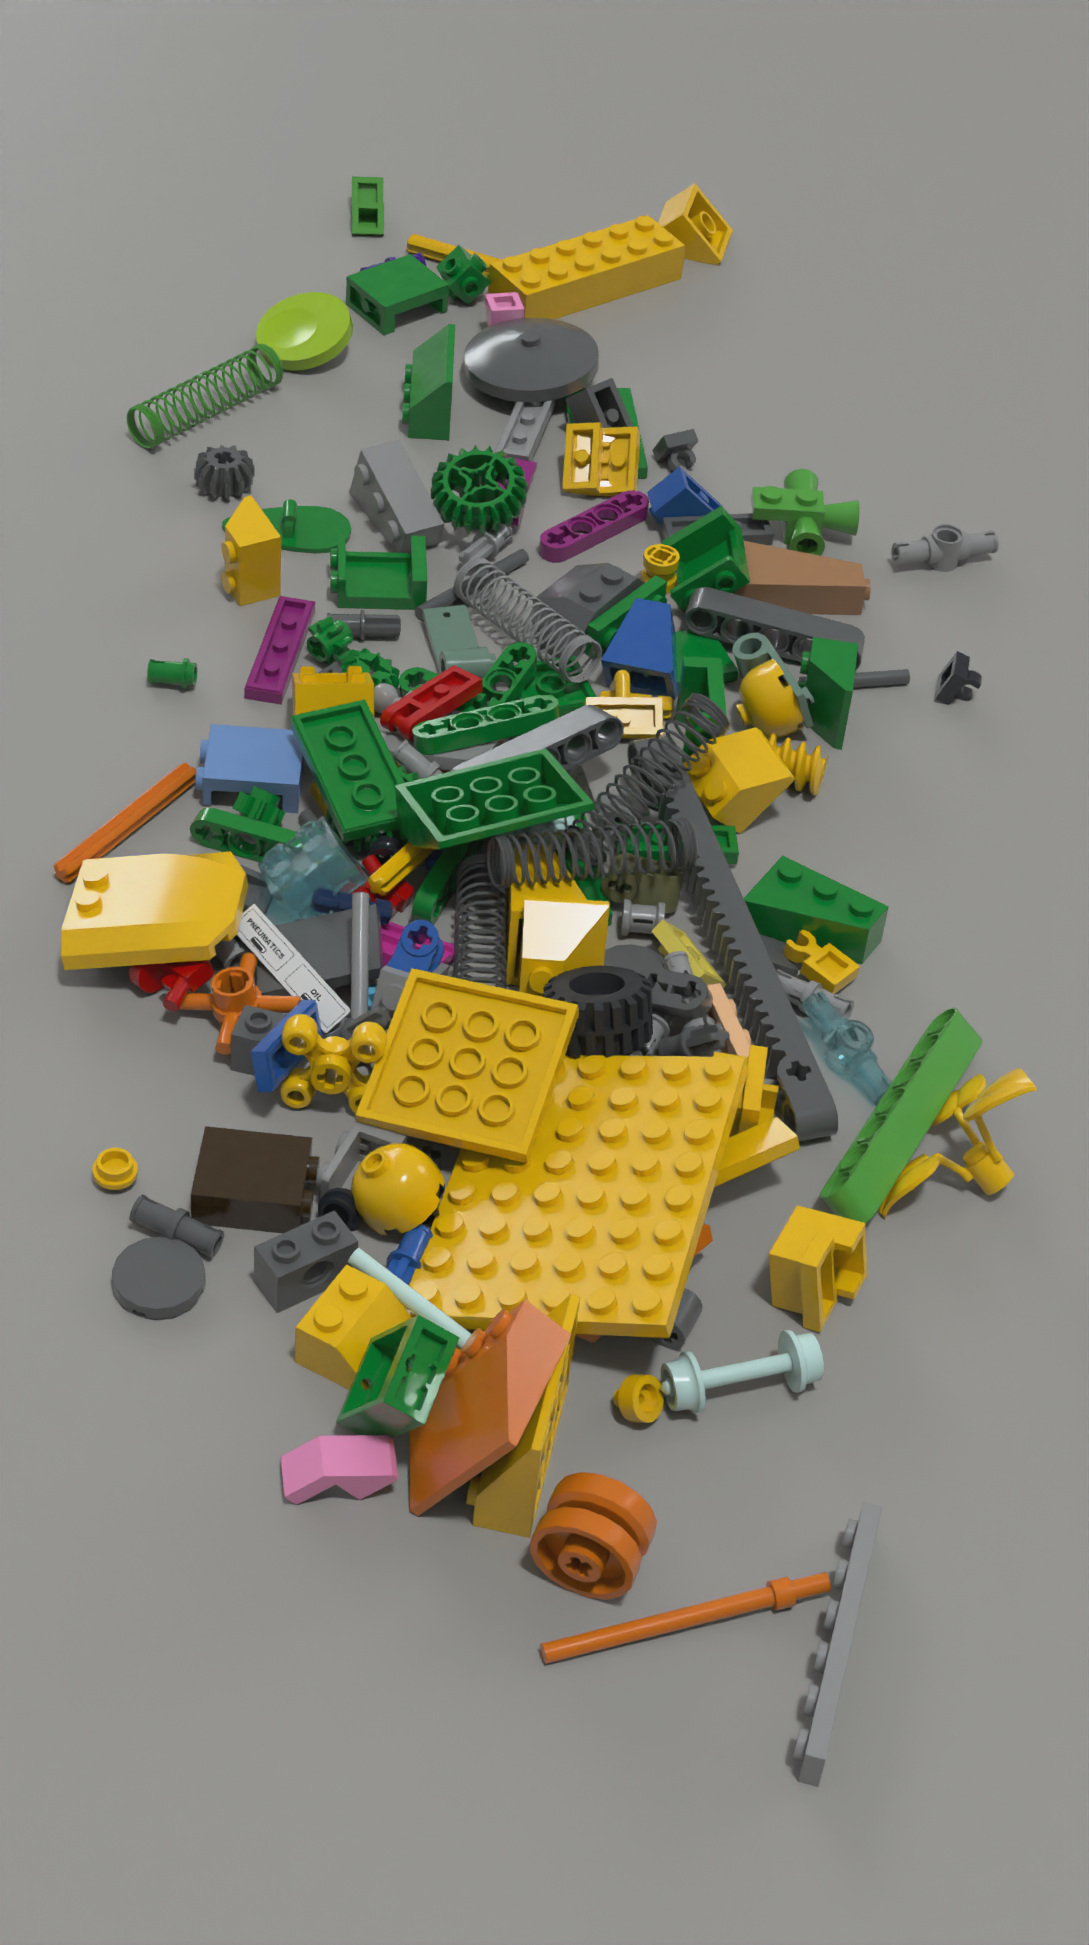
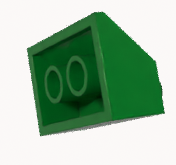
[402,324,455,441]

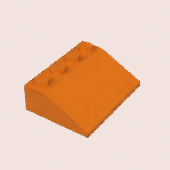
[410,1300,572,1516]

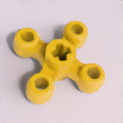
[280,1014,387,1113]

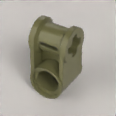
[602,853,684,913]

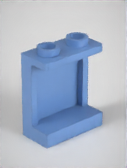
[196,724,305,814]

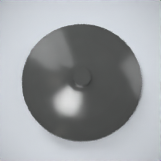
[464,318,599,402]

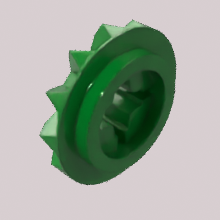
[341,648,400,690]

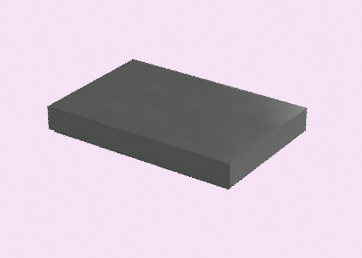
[256,904,384,996]

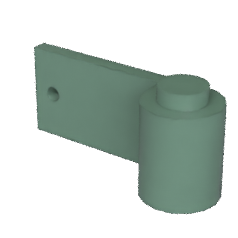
[422,605,497,679]
[732,633,815,729]

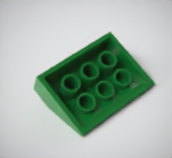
[395,748,594,849]

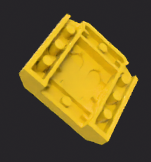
[61,851,249,970]

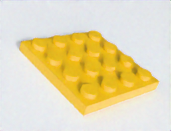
[355,968,579,1163]

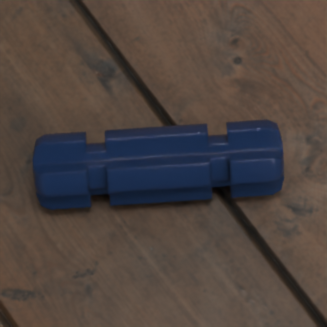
[311,887,393,925]

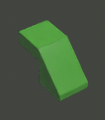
[351,176,384,236]

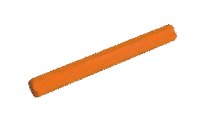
[53,763,197,883]

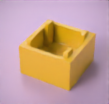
[292,666,374,717]

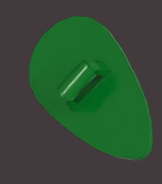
[222,499,351,554]

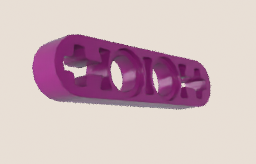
[539,490,649,563]

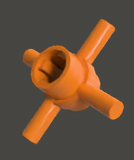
[179,953,301,1055]

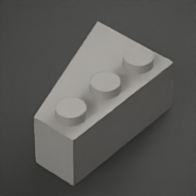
[349,440,444,553]

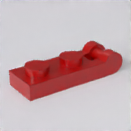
[380,665,483,742]

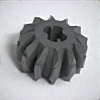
[194,444,255,501]

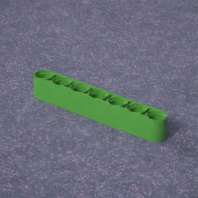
[820,1007,983,1223]

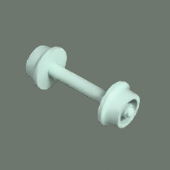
[660,1330,824,1414]

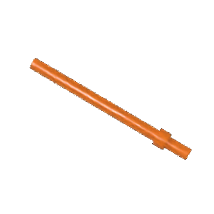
[540,1572,831,1664]

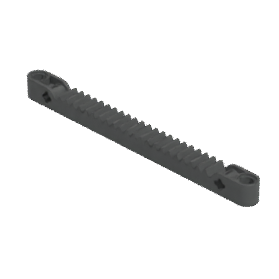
[627,736,838,1141]

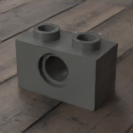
[254,1211,358,1313]

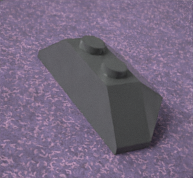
[534,563,644,658]

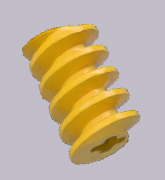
[768,733,829,796]

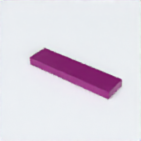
[244,596,316,705]

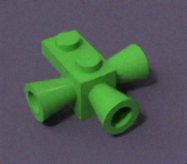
[751,469,860,556]

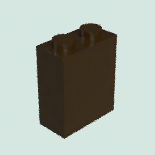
[191,1126,320,1233]

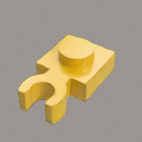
[783,929,860,994]

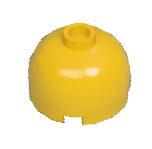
[735,659,804,738]
[351,1143,445,1235]

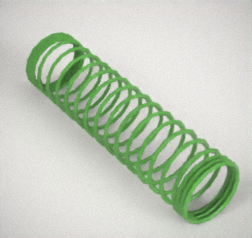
[127,344,283,449]

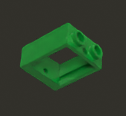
[336,1315,460,1438]

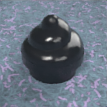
[318,1187,362,1231]

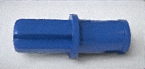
[386,1224,433,1285]

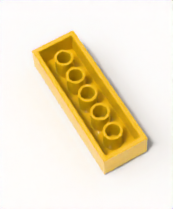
[488,215,685,319]

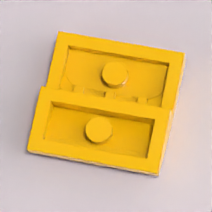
[562,422,640,497]

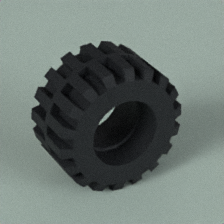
[543,965,653,1058]

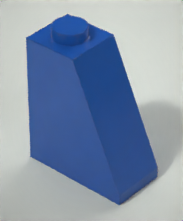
[601,598,678,700]

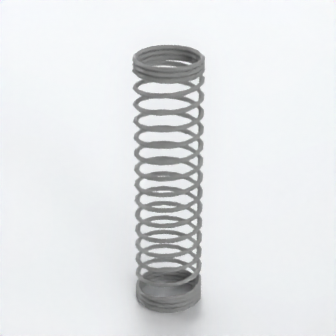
[454,558,602,683]

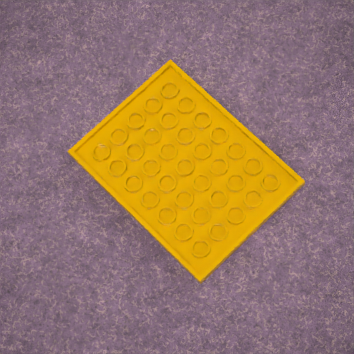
[403,1055,749,1338]

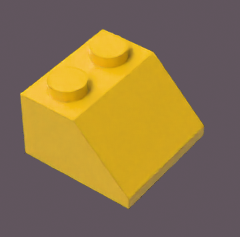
[658,183,733,265]
[221,495,281,606]
[683,727,795,834]
[295,1264,412,1390]

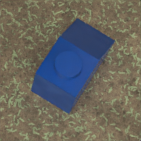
[647,467,723,525]

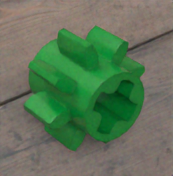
[307,616,353,666]
[232,786,286,826]

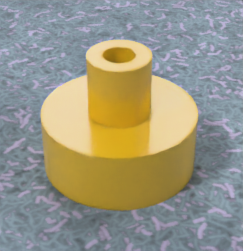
[613,1374,664,1423]

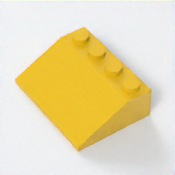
[466,1294,580,1538]

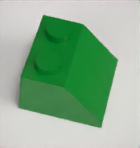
[797,637,858,750]

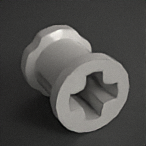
[621,899,665,938]

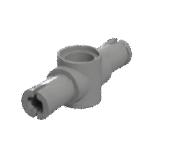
[891,524,999,572]

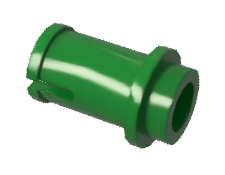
[147,658,198,689]

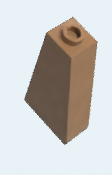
[733,541,871,615]

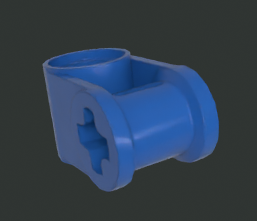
[387,920,444,973]

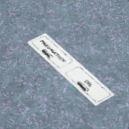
[237,904,351,1033]

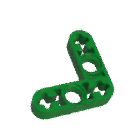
[399,642,537,713]

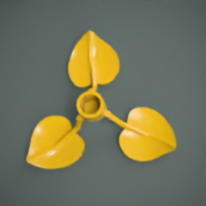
[879,1068,1037,1219]

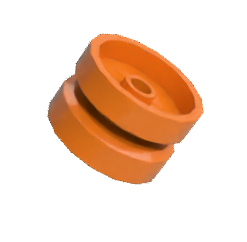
[530,1472,657,1600]

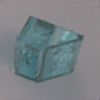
[258,816,367,921]

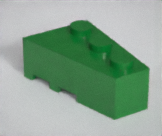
[744,855,889,964]

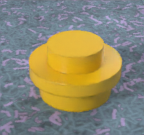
[92,1147,138,1190]

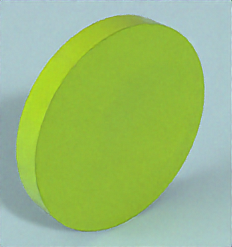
[256,292,353,370]

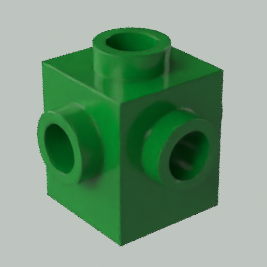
[436,245,492,305]

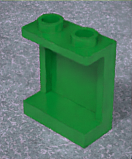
[346,254,450,336]
[662,506,750,614]
[330,535,428,610]
[676,656,727,763]

